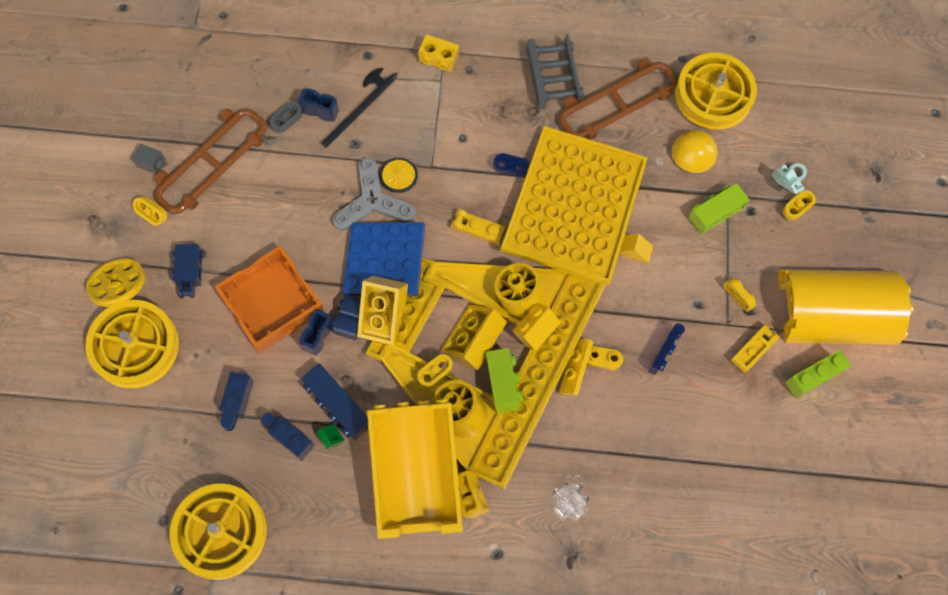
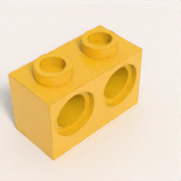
[418,34,459,72]
[458,470,490,519]

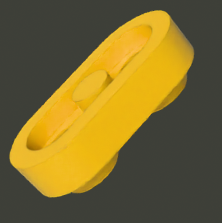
[783,190,816,221]
[133,196,167,226]
[724,278,756,312]
[587,346,624,370]
[417,354,453,388]

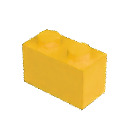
[513,303,561,351]

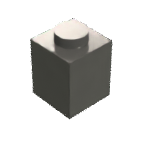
[132,144,166,175]

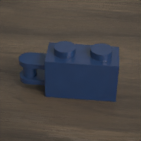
[171,244,203,299]
[219,371,254,431]
[261,413,314,461]

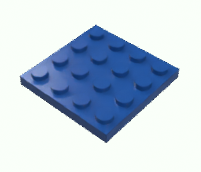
[342,222,426,296]

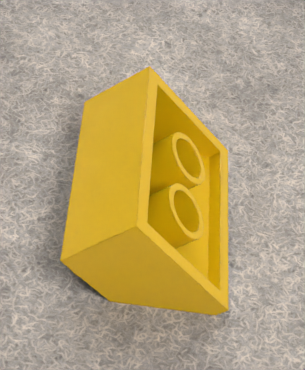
[440,304,507,370]

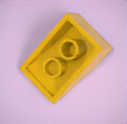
[357,276,408,345]

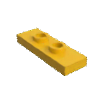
[559,339,593,396]

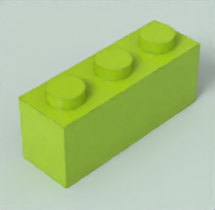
[688,183,750,234]
[486,348,523,414]
[785,350,851,399]

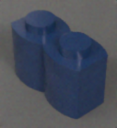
[298,88,339,122]
[331,295,361,341]
[300,309,332,356]

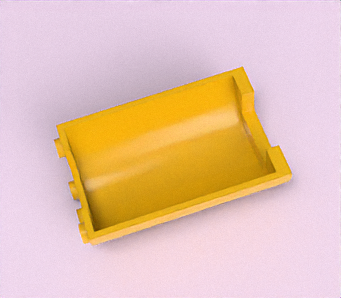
[778,269,913,345]
[367,399,463,539]

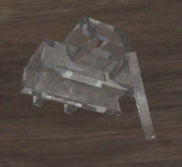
[552,475,590,521]

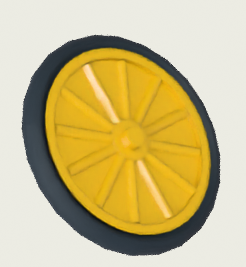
[379,158,418,193]

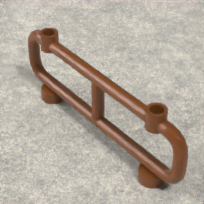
[559,57,677,140]
[154,109,267,214]

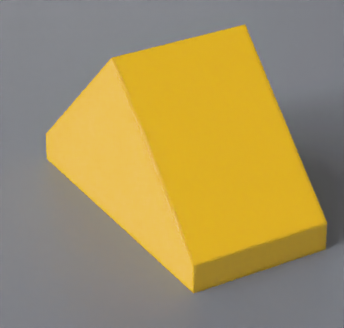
[619,234,653,264]

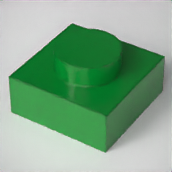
[317,424,345,449]

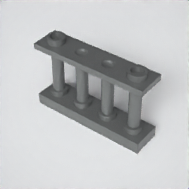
[526,35,584,110]

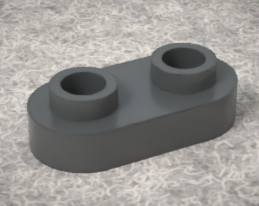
[270,102,302,133]

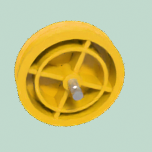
[675,53,757,130]
[85,300,179,389]
[170,484,267,580]

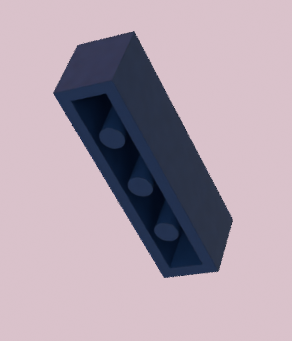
[301,363,369,441]

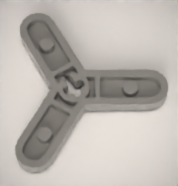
[333,158,416,231]

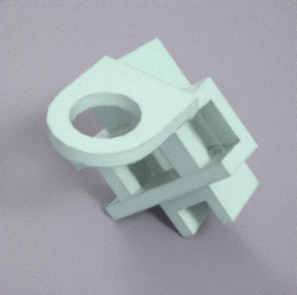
[772,163,807,194]

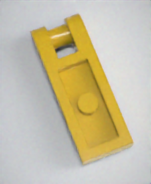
[450,209,505,245]
[731,324,781,373]

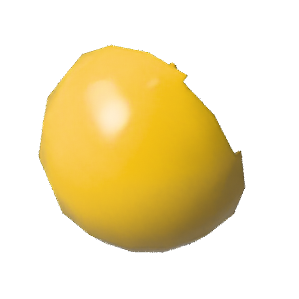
[672,130,718,173]

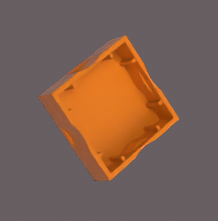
[214,245,325,354]

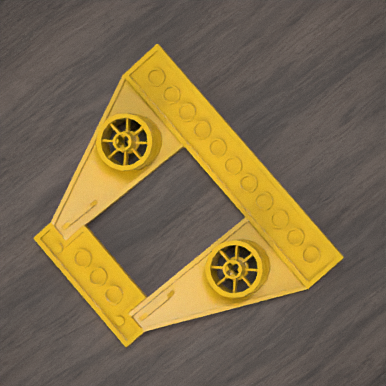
[366,257,606,490]

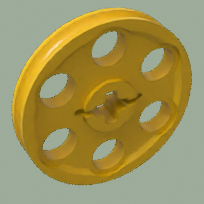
[86,258,146,307]

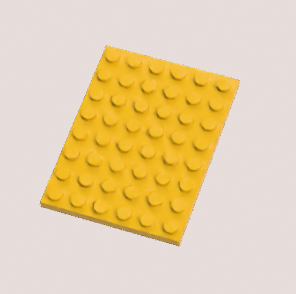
[500,126,648,286]

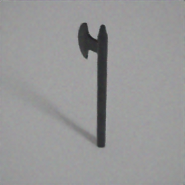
[321,68,398,148]

